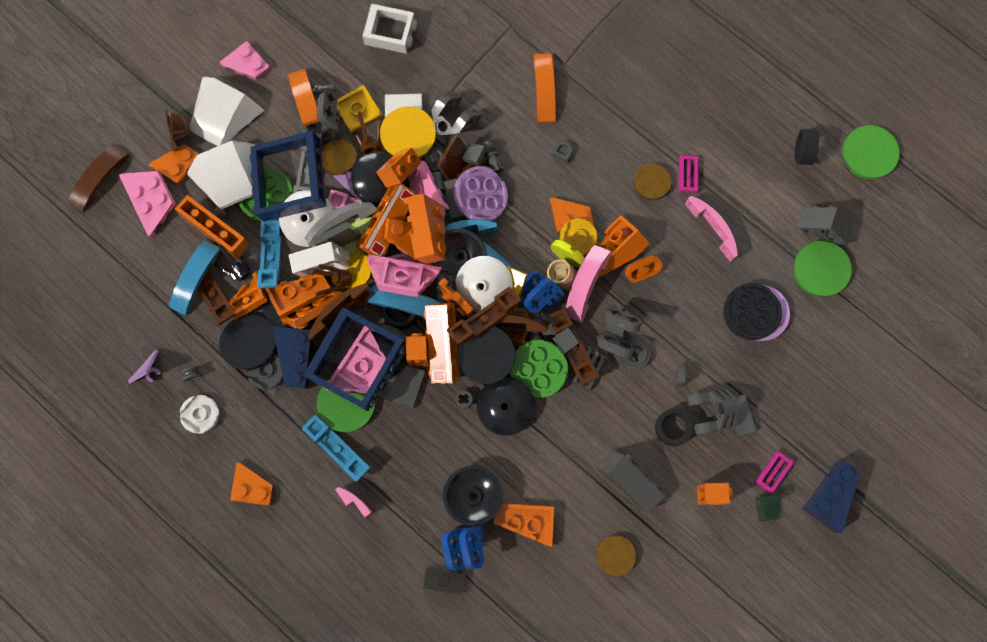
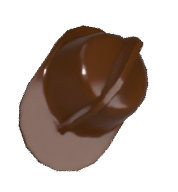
[165,109,190,152]

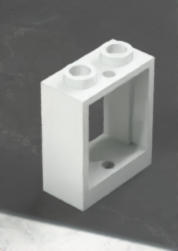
[363,4,417,54]
[289,242,350,277]

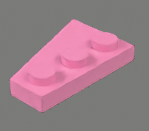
[409,160,449,210]

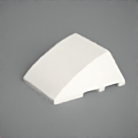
[190,77,265,147]
[186,141,255,209]

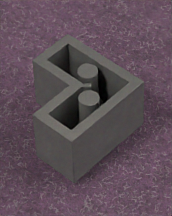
[797,206,854,245]

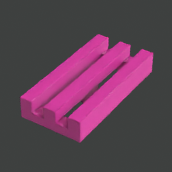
[679,155,699,193]
[754,451,794,494]

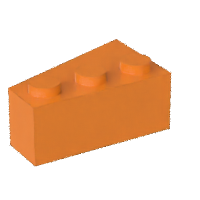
[404,193,446,264]

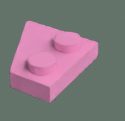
[219,41,271,80]

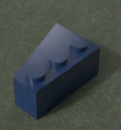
[272,326,314,389]
[803,460,860,533]

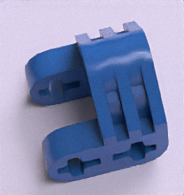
[520,271,565,313]
[441,524,487,571]

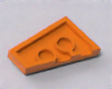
[265,274,330,319]
[280,291,342,329]
[493,504,554,547]

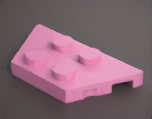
[119,171,176,237]
[367,254,441,297]
[324,326,386,394]

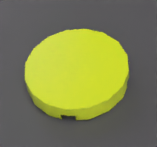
[550,240,585,268]

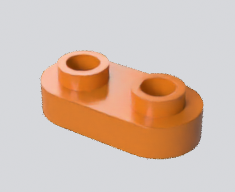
[625,255,663,283]

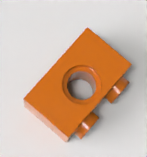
[376,147,422,188]
[406,333,429,367]
[697,483,733,505]

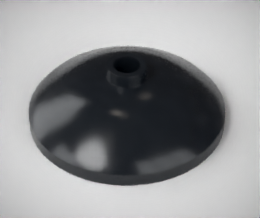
[351,152,407,208]
[431,228,487,286]
[477,377,535,436]
[443,465,503,526]

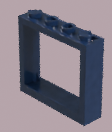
[250,130,326,222]
[303,307,406,411]

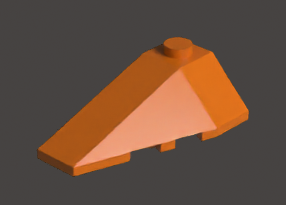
[596,215,650,279]

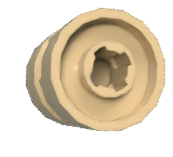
[547,259,578,290]

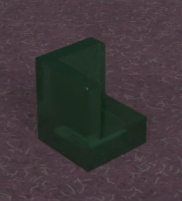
[755,495,781,522]

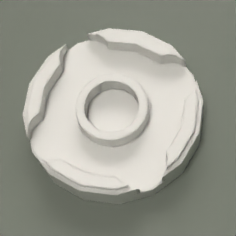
[180,395,220,434]

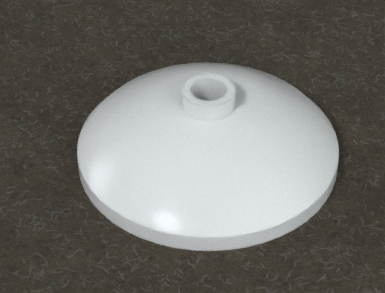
[279,190,334,247]
[456,256,513,312]

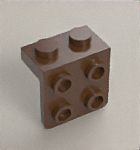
[437,136,487,181]

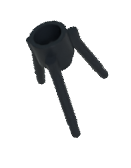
[213,244,251,282]

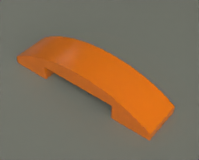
[534,53,556,123]
[288,69,319,126]

